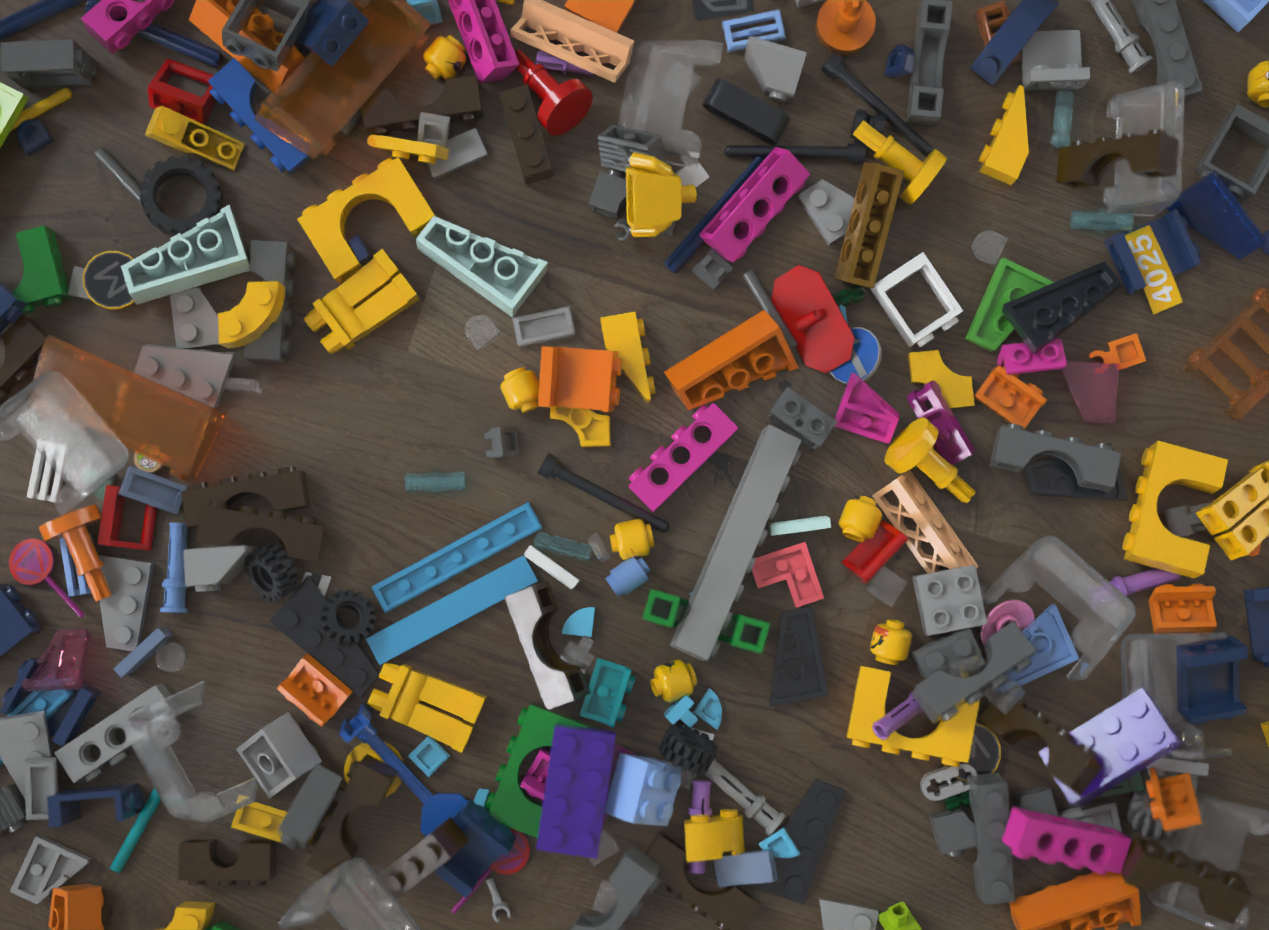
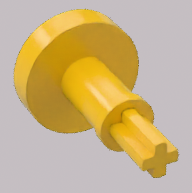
[852,120,947,205]
[884,418,976,503]

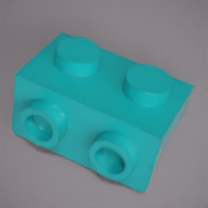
[579,658,636,728]

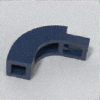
[970,0,1060,86]

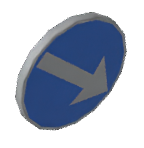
[829,327,882,385]

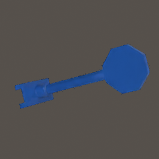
[339,702,468,836]

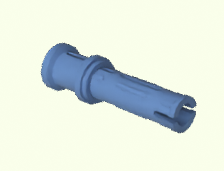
[160,523,189,613]

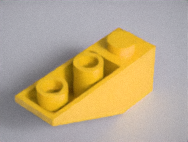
[978,85,1029,185]
[145,106,245,170]
[600,312,656,403]

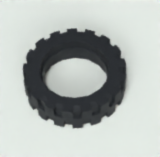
[140,156,222,236]

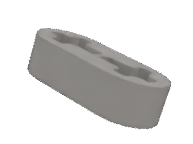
[920,762,977,801]

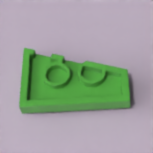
[965,258,1055,351]

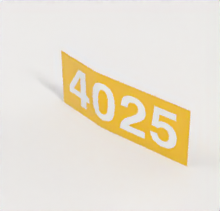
[1124,225,1183,315]

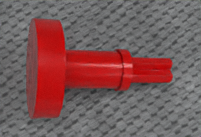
[515,49,593,135]

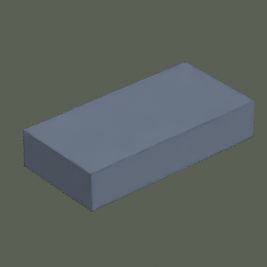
[118,466,188,514]
[114,627,174,678]
[714,849,778,887]

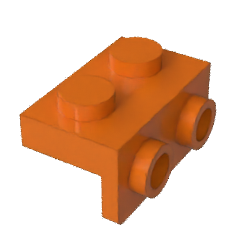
[974,365,1047,429]
[1148,583,1217,633]
[277,653,353,727]
[1145,767,1202,831]

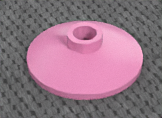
[981,600,1035,646]

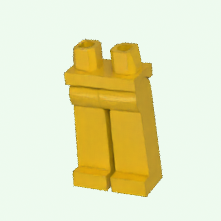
[304,249,420,355]
[1195,460,1269,560]
[367,662,487,753]

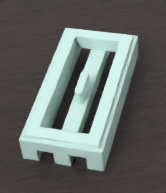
[768,516,831,536]

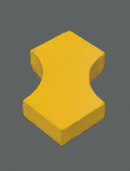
[908,350,975,409]
[550,406,611,448]

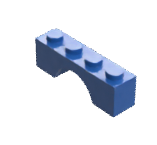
[208,57,318,175]

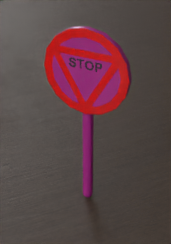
[9,538,84,618]
[451,827,530,914]

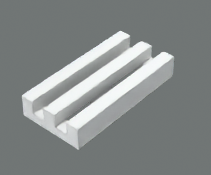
[27,439,71,503]
[524,545,580,589]

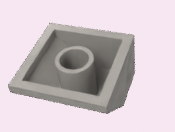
[744,36,807,103]

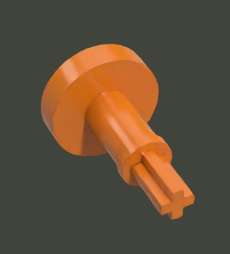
[816,0,876,55]
[39,504,112,602]

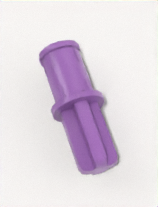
[536,50,593,76]

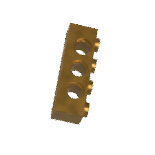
[834,162,904,288]

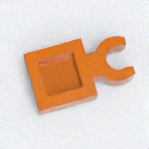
[1089,333,1146,373]

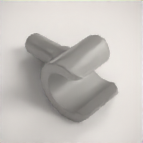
[486,877,511,922]

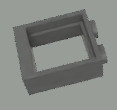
[222,0,310,72]
[1,39,96,88]
[1194,104,1269,200]
[765,387,837,452]
[278,763,343,851]

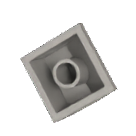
[184,545,258,592]
[236,712,322,799]

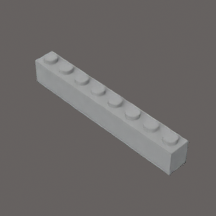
[669,425,802,661]

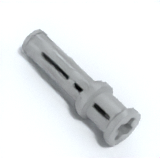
[1087,0,1154,74]
[703,759,786,836]

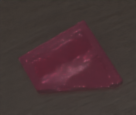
[1061,361,1119,424]
[21,629,91,691]

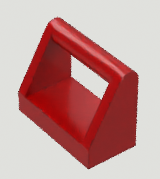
[147,58,216,125]
[97,485,158,551]
[841,520,908,583]

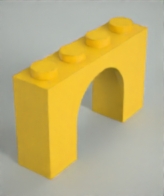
[297,157,436,284]
[1122,441,1228,579]
[846,666,980,767]

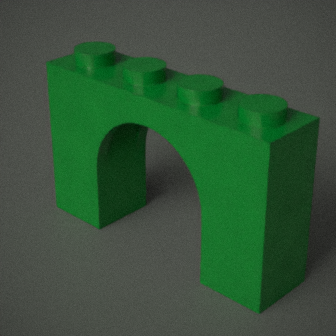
[13,225,71,315]
[642,589,770,654]
[485,703,598,838]

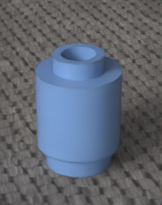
[605,557,651,598]

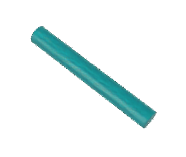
[110,788,165,873]

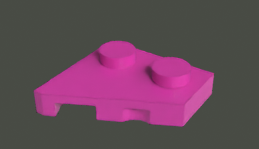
[834,372,899,444]

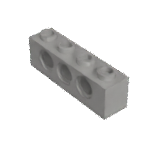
[54,683,183,783]

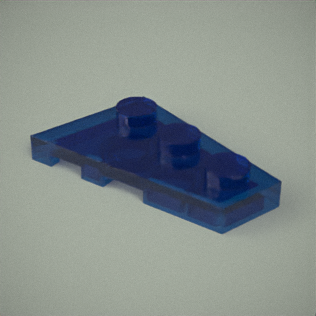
[1163,170,1267,260]

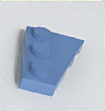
[983,603,1079,695]

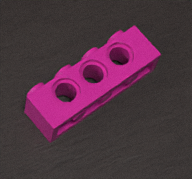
[81,0,174,55]
[448,0,520,84]
[699,147,811,263]
[628,403,738,512]
[1002,807,1132,875]

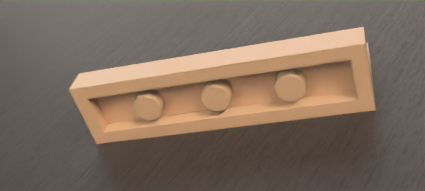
[510,0,634,83]
[872,470,979,574]

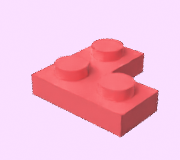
[751,542,824,608]

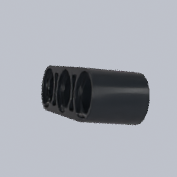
[702,78,790,146]

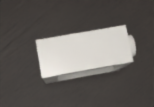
[870,252,963,348]

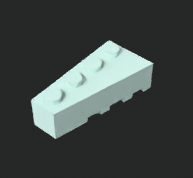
[121,205,250,305]
[416,216,548,317]

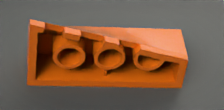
[189,0,306,95]
[664,310,798,410]
[1009,871,1142,930]
[48,883,104,930]

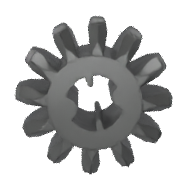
[1127,791,1179,841]

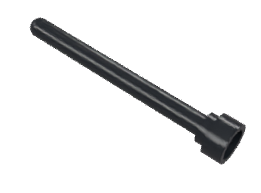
[820,52,934,156]
[724,141,866,165]
[538,453,670,532]

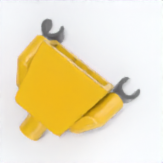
[613,147,697,241]

